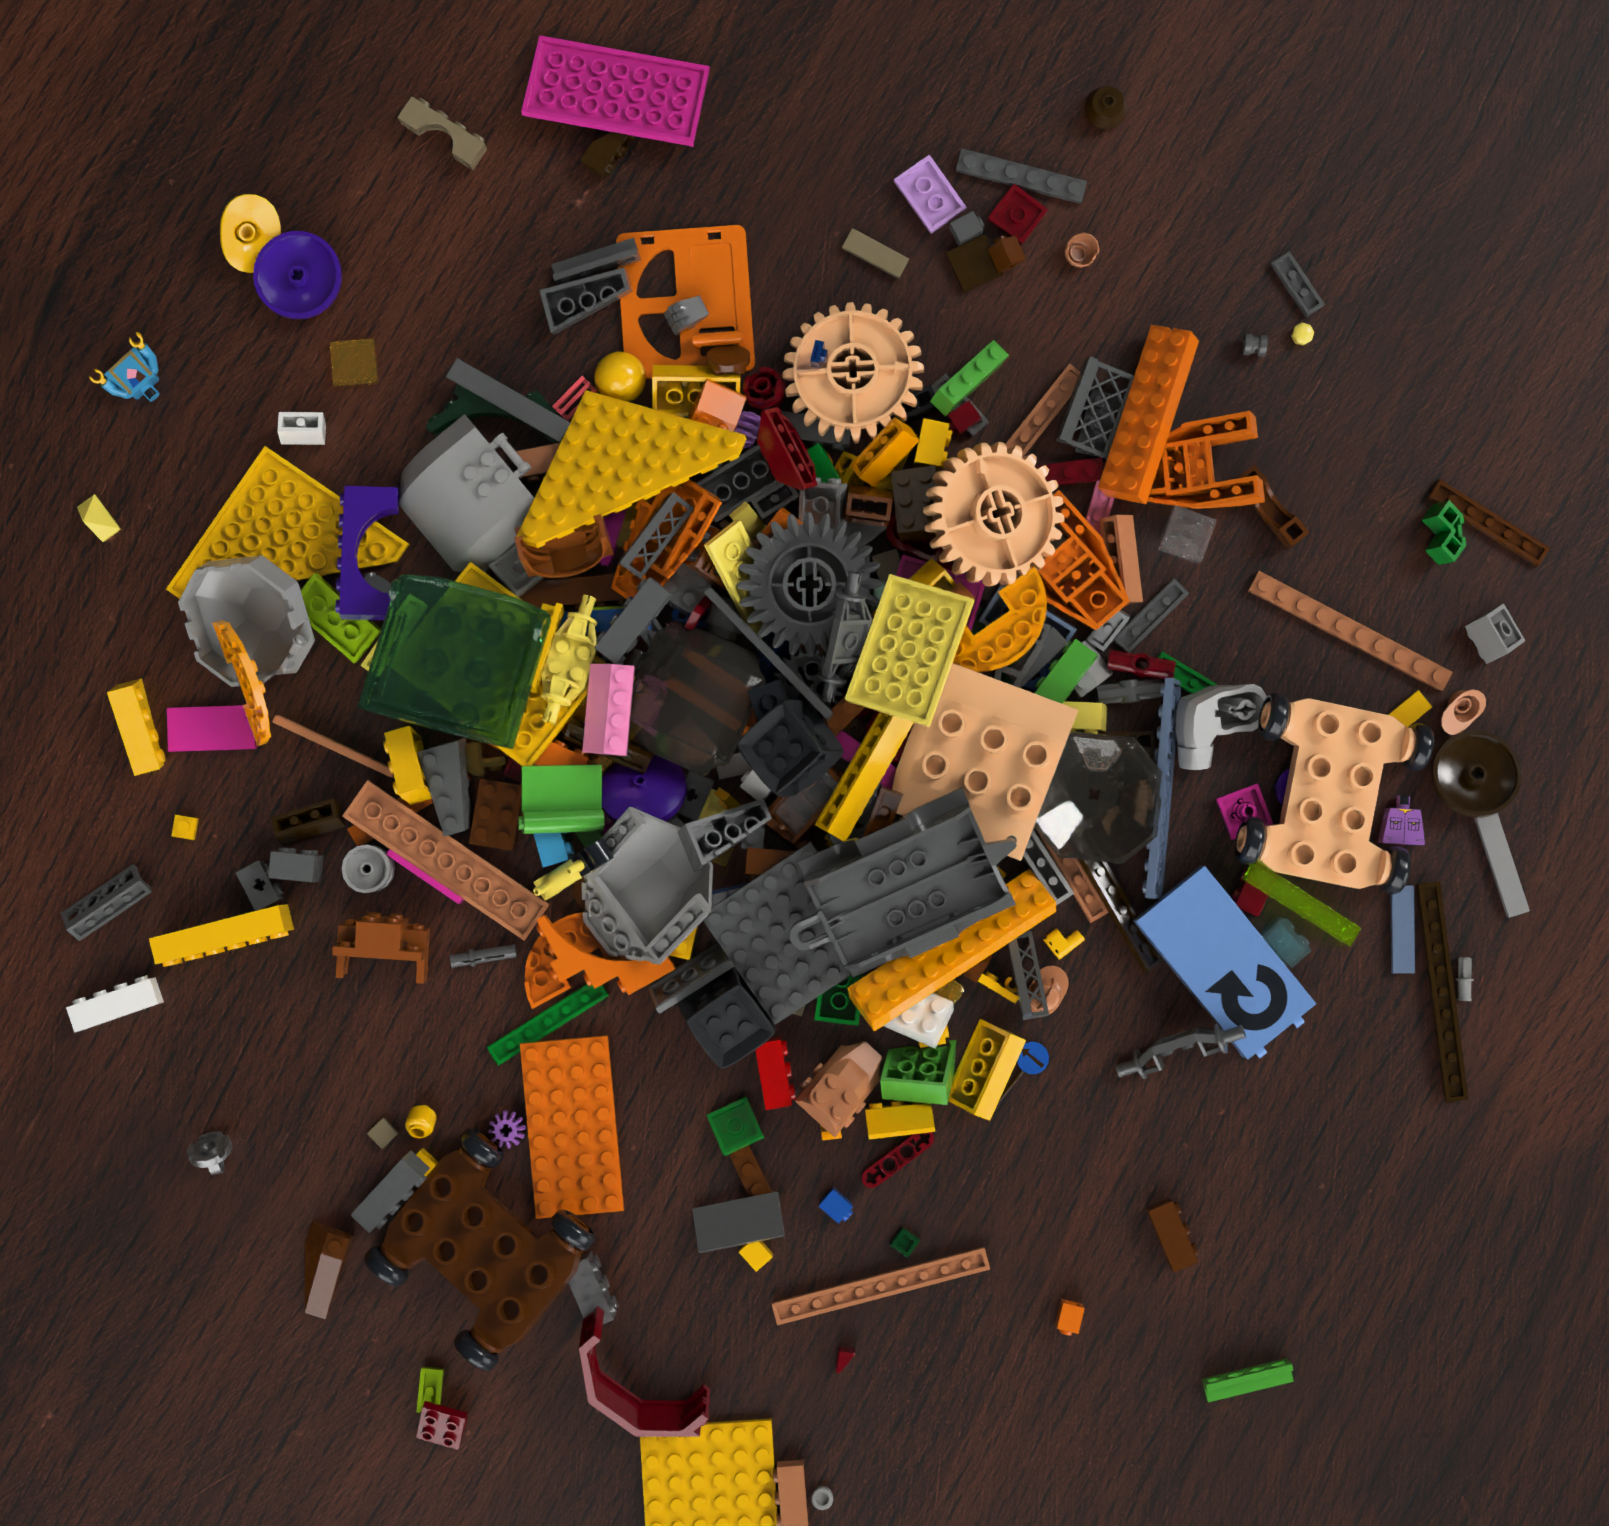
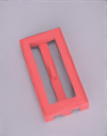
[552,376,598,422]

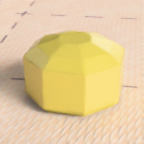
[1291,322,1314,346]

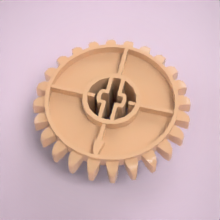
[782,302,924,444]

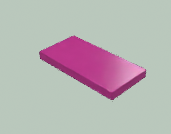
[167,706,257,752]

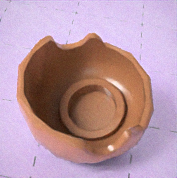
[1064,232,1100,268]

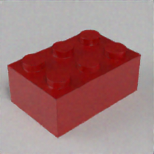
[755,1036,796,1110]

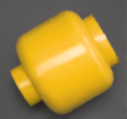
[405,1105,436,1139]

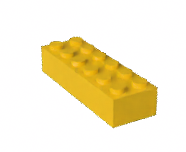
[149,904,294,967]

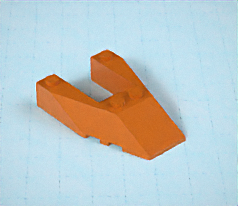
[1147,411,1265,509]
[1037,490,1130,630]

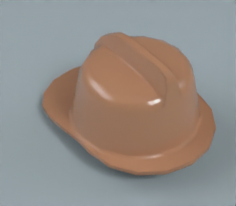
[1441,689,1486,735]
[1028,966,1069,1014]

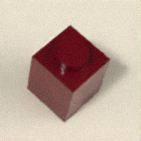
[946,400,982,436]

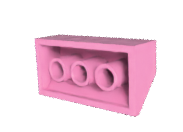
[582,664,635,756]

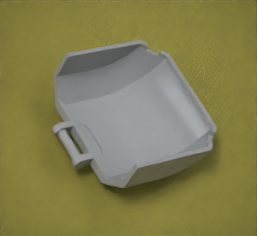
[399,414,534,573]

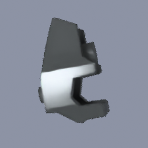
[664,295,709,335]

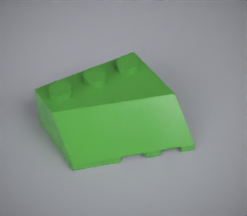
[880,1040,956,1105]

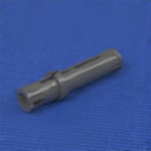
[450,944,517,968]

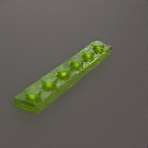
[1243,861,1361,947]

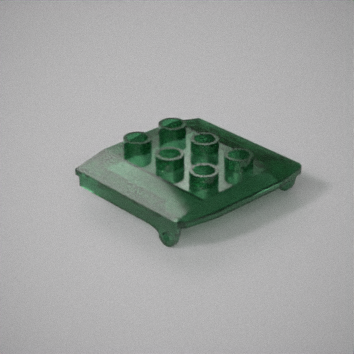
[357,574,551,749]

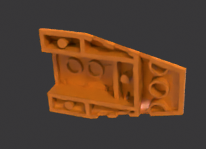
[611,479,722,599]

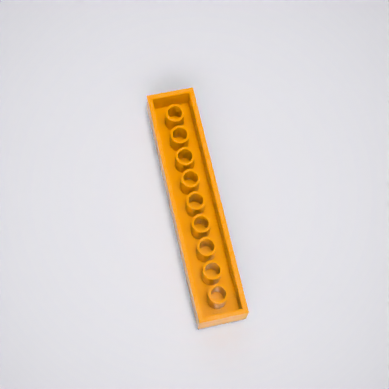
[847,869,1056,1031]

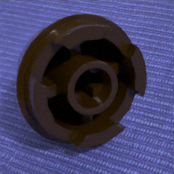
[1085,86,1128,129]

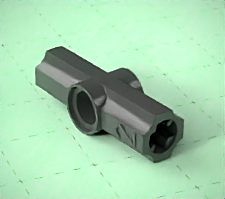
[1095,679,1163,704]

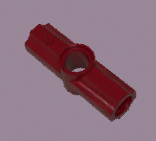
[1107,650,1176,680]

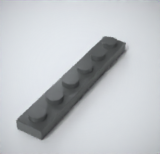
[956,148,1087,204]

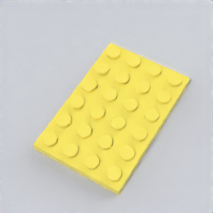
[845,574,974,727]

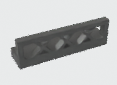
[552,238,641,285]
[618,492,694,579]
[61,864,152,941]
[1007,931,1049,1020]

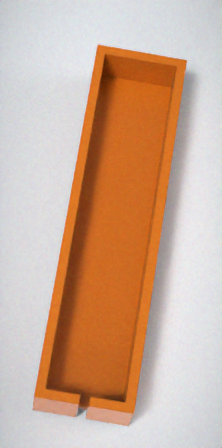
[1098,325,1199,504]

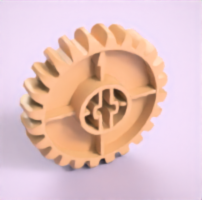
[923,442,1064,587]

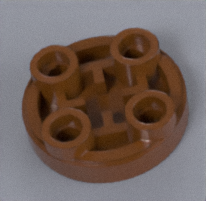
[706,345,750,375]

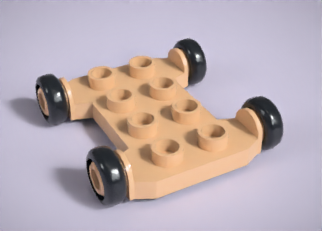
[1235,692,1434,894]

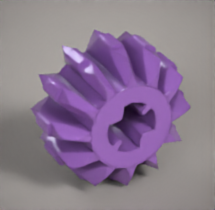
[735,411,761,449]
[488,1110,526,1149]

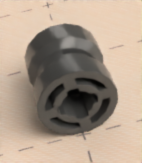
[1242,333,1268,357]

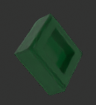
[890,1226,920,1258]

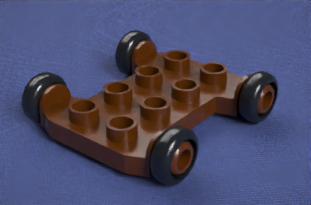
[364,1128,596,1371]

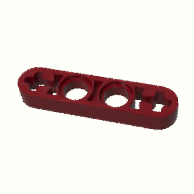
[861,1132,934,1188]

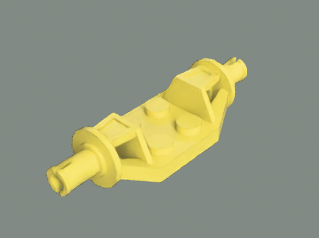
[541,595,598,724]

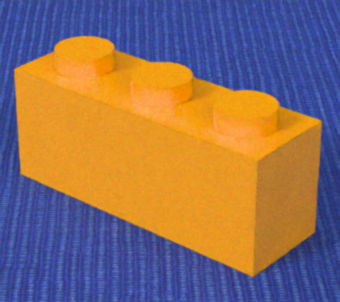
[850,417,920,488]

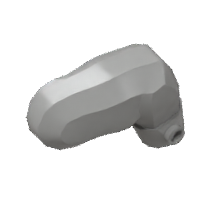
[1175,684,1267,770]

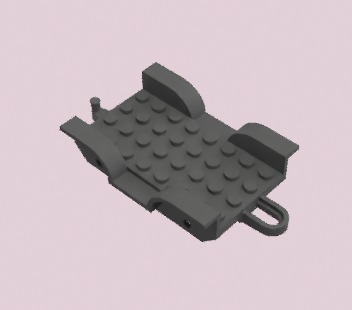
[790,787,1017,977]

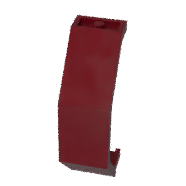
[579,1306,710,1437]

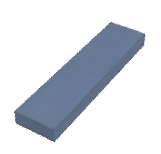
[1390,885,1415,973]

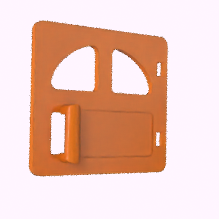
[616,225,755,379]

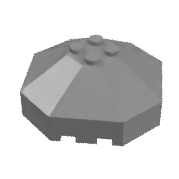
[178,555,315,687]

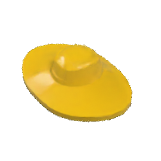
[220,194,281,273]

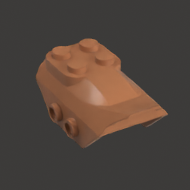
[795,1041,882,1137]

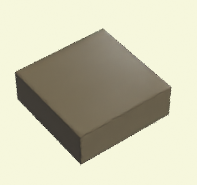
[367,1118,399,1149]

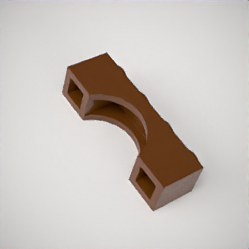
[1237,464,1310,550]

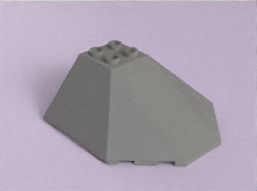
[581,807,713,965]

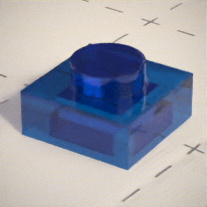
[810,340,828,369]

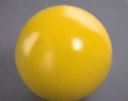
[594,352,646,402]

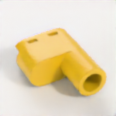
[1043,928,1085,960]

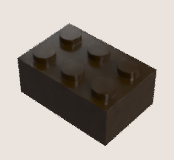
[891,465,938,542]

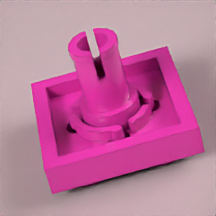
[1216,783,1273,840]

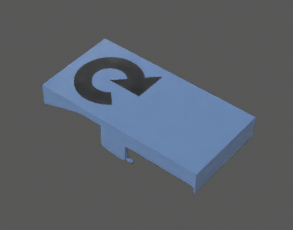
[1133,865,1316,1060]

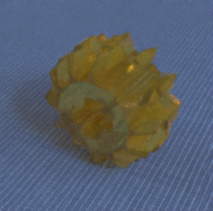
[934,979,964,1004]

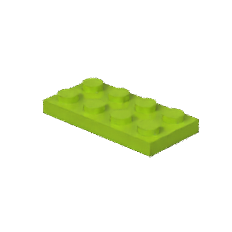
[301,573,382,663]

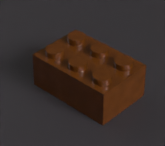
[469,778,522,851]

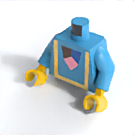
[89,332,160,402]

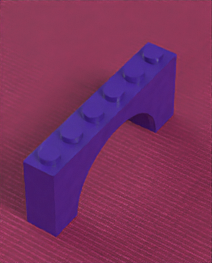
[335,486,400,621]

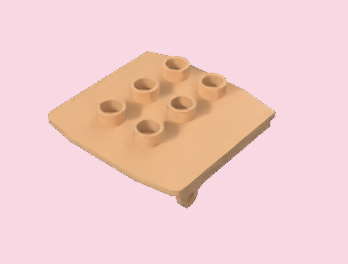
[892,663,1078,861]

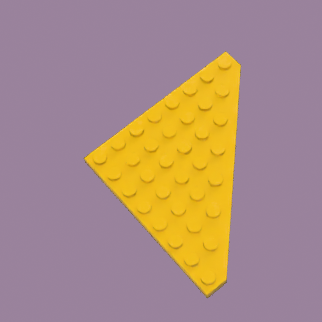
[516,390,747,548]
[166,446,410,599]

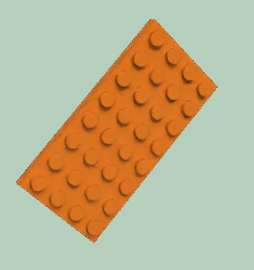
[520,1035,624,1219]

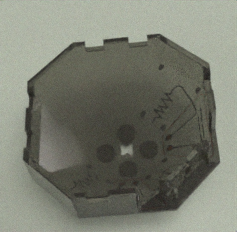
[1034,731,1162,864]

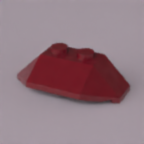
[757,407,818,491]

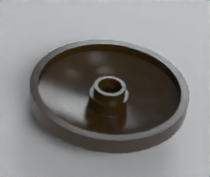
[1431,731,1522,818]

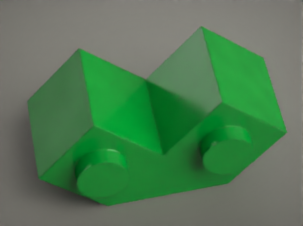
[1422,500,1466,565]

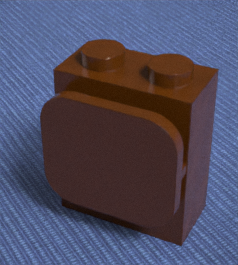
[845,484,893,527]

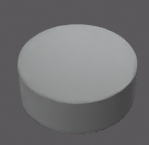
[811,1486,833,1510]

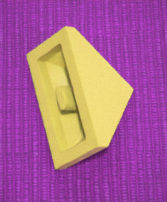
[77,494,121,542]

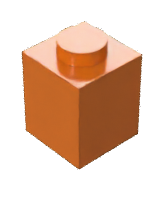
[1055,1299,1085,1336]

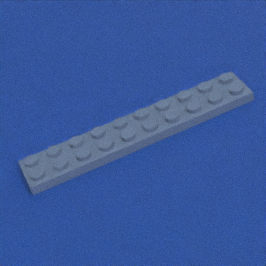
[1143,678,1182,899]

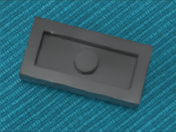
[1086,610,1130,652]

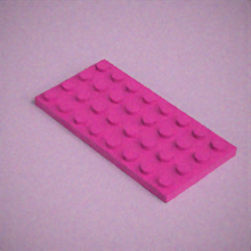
[522,35,710,147]

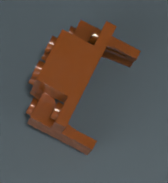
[514,514,614,578]
[332,912,430,984]

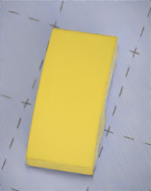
[729,501,766,541]

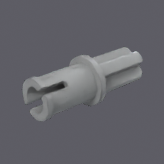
[1456,957,1474,1001]

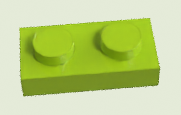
[416,1366,444,1413]

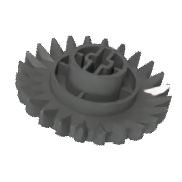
[737,512,882,657]

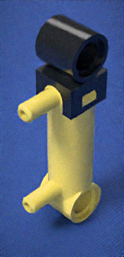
[533,838,614,901]

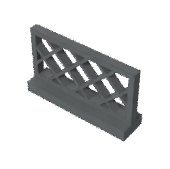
[1055,356,1134,459]

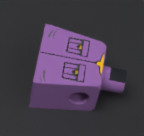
[1378,796,1425,845]

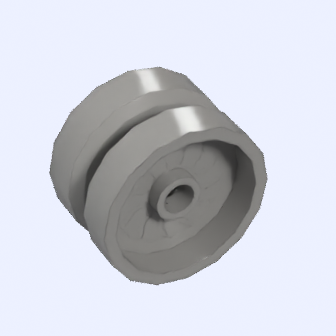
[342,845,395,893]

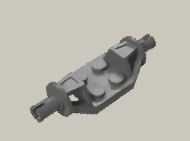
[817,570,872,702]
[1116,1023,1246,1079]

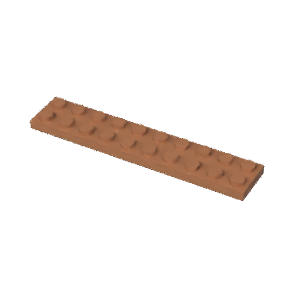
[342,780,550,941]

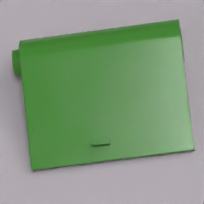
[518,764,605,834]

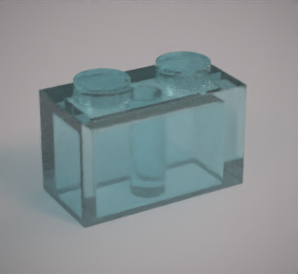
[1260,917,1312,968]

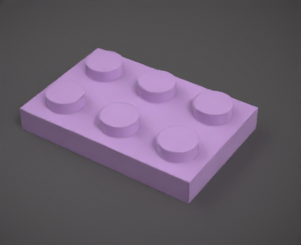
[894,155,967,234]

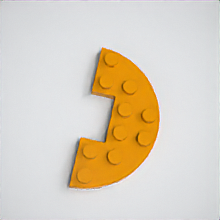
[953,566,1047,672]
[212,620,271,747]

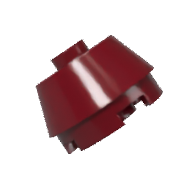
[743,367,785,411]

